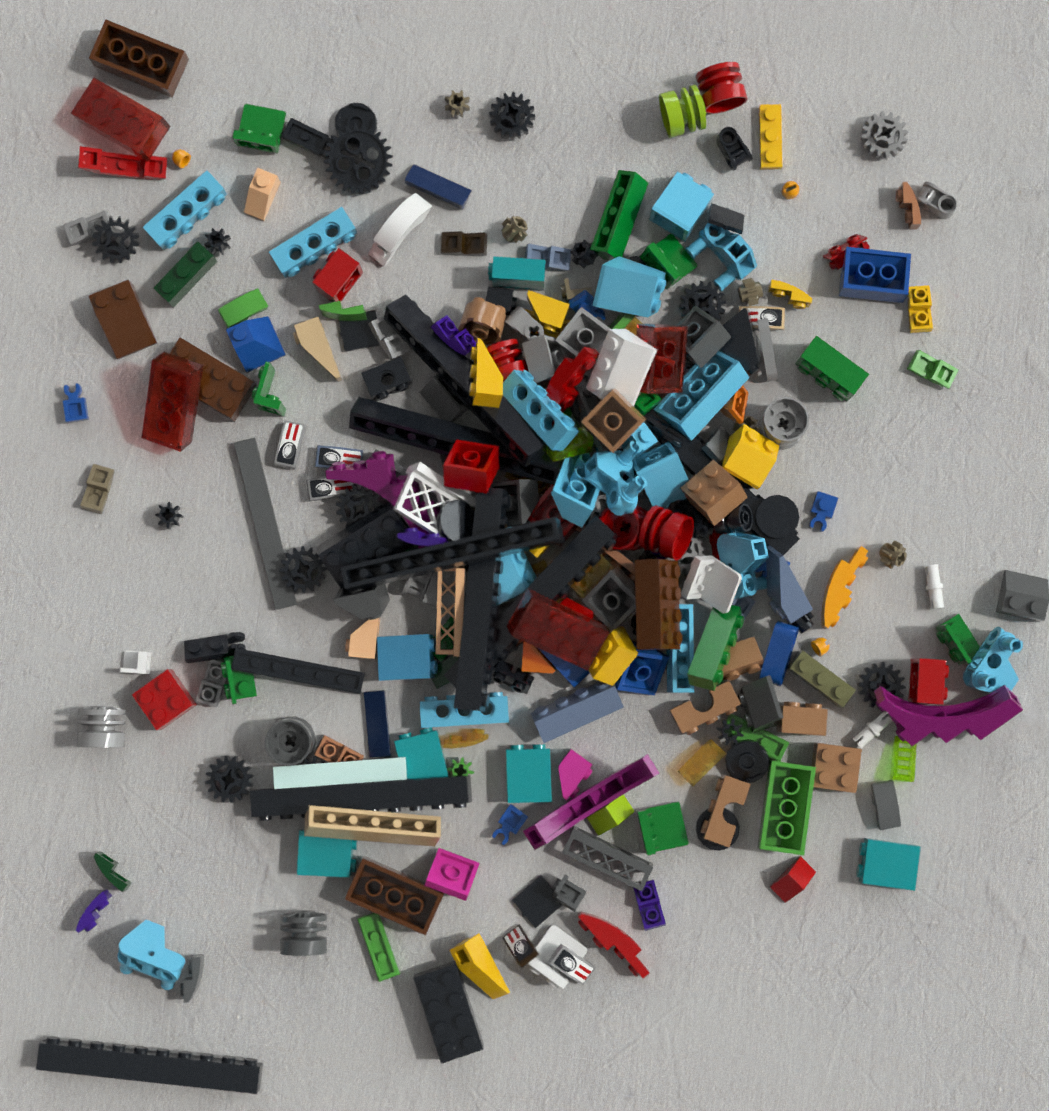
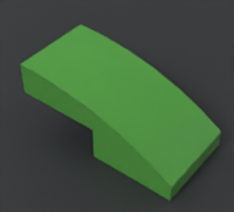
[218,288,268,328]
[319,301,367,321]
[907,350,959,389]

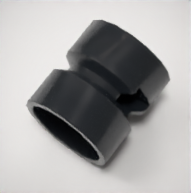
[713,503,753,534]

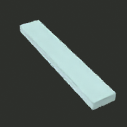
[273,757,407,789]

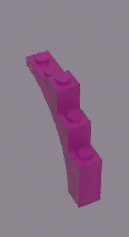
[325,451,441,549]
[874,685,1023,746]
[523,754,659,850]

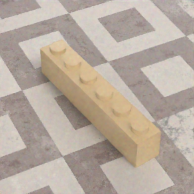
[304,806,441,847]

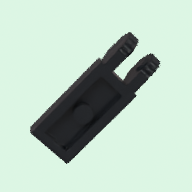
[281,118,342,159]
[184,632,246,664]

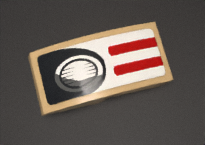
[739,306,785,330]

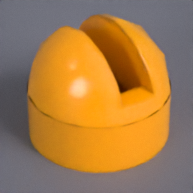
[172,149,191,169]
[782,181,800,199]
[811,637,830,657]

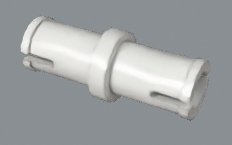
[924,564,945,610]
[852,711,893,749]

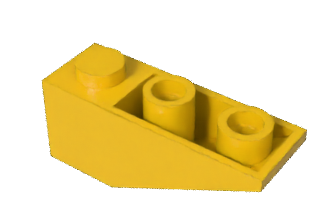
[469,338,503,408]
[450,933,510,1000]

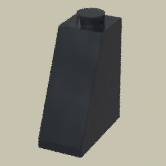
[721,308,761,376]

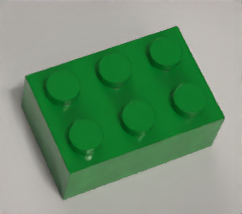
[795,335,869,402]

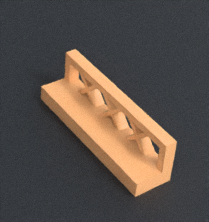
[436,567,465,657]

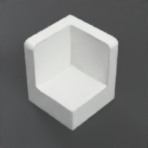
[120,651,151,674]

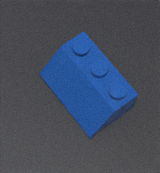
[839,247,911,303]

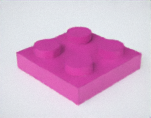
[424,848,480,901]

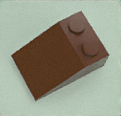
[88,279,157,359]

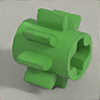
[447,757,474,776]

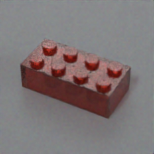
[71,78,171,162]
[141,352,204,452]
[506,589,609,671]

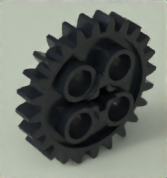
[323,123,393,195]

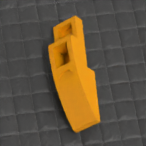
[821,546,868,629]

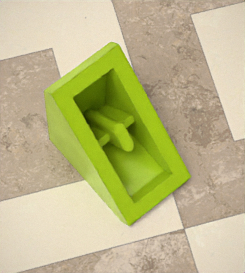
[586,794,635,836]

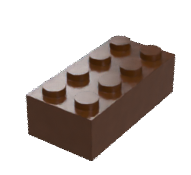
[89,19,189,98]
[157,337,257,422]
[635,559,682,650]
[345,856,444,936]

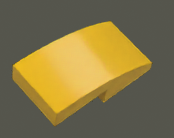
[768,279,812,309]
[907,285,933,333]

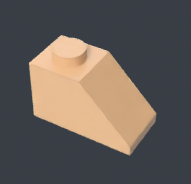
[244,168,281,221]
[345,617,380,659]

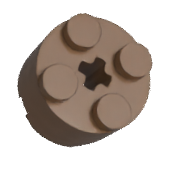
[458,297,506,347]

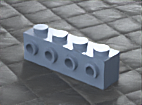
[531,681,624,743]

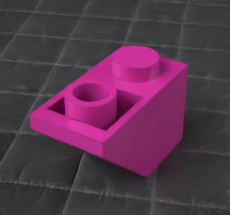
[558,749,593,800]

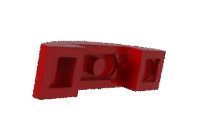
[78,146,167,180]

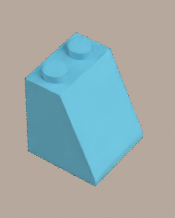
[649,171,714,242]
[592,256,666,318]
[632,441,689,509]

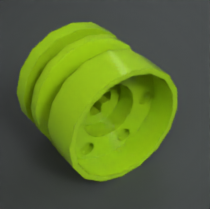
[659,84,706,138]

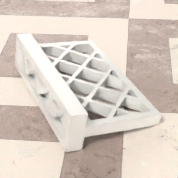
[393,462,476,542]

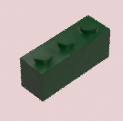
[153,241,218,308]

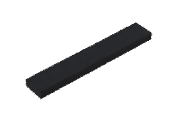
[231,648,365,694]

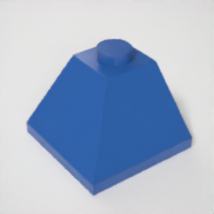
[226,316,286,373]
[615,641,669,696]

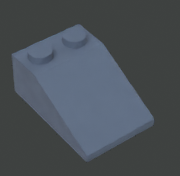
[766,545,813,623]

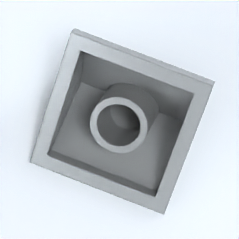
[555,307,610,359]

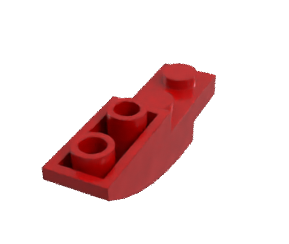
[540,347,600,425]
[578,912,650,979]

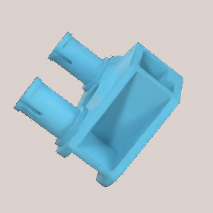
[685,223,757,291]
[584,441,647,516]
[717,532,769,599]
[963,627,1023,692]
[117,920,185,990]

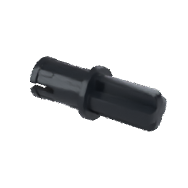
[645,414,686,447]

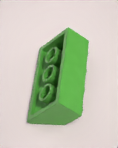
[757,760,816,856]

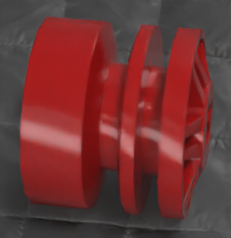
[695,62,748,114]
[486,339,529,382]
[639,505,694,561]
[599,506,647,551]

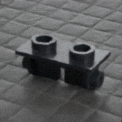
[492,661,535,694]

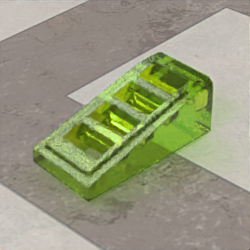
[546,427,594,462]
[890,736,917,782]

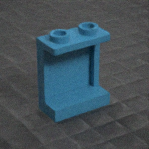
[377,634,438,681]

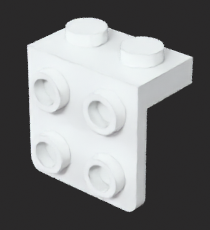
[681,555,742,613]
[528,925,587,989]

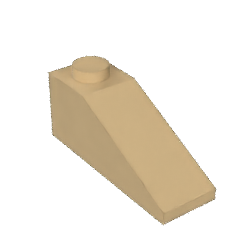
[293,317,342,382]

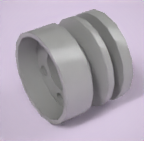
[759,397,809,450]
[77,706,126,747]

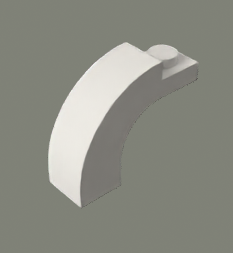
[368,193,432,266]

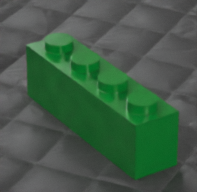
[590,170,649,260]
[687,605,744,691]

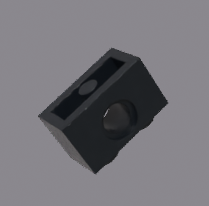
[361,357,412,401]

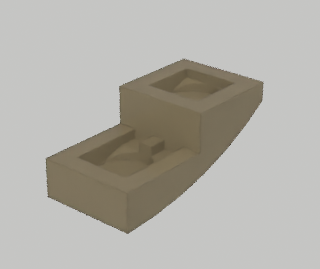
[80,464,115,514]

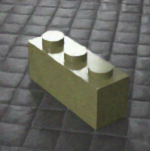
[787,650,856,708]

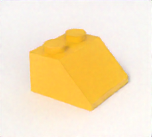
[722,424,779,490]
[586,625,638,686]

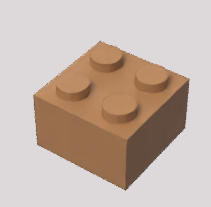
[581,389,647,453]
[681,459,748,526]
[776,702,828,736]
[811,742,862,793]

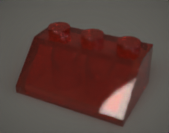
[636,324,688,394]

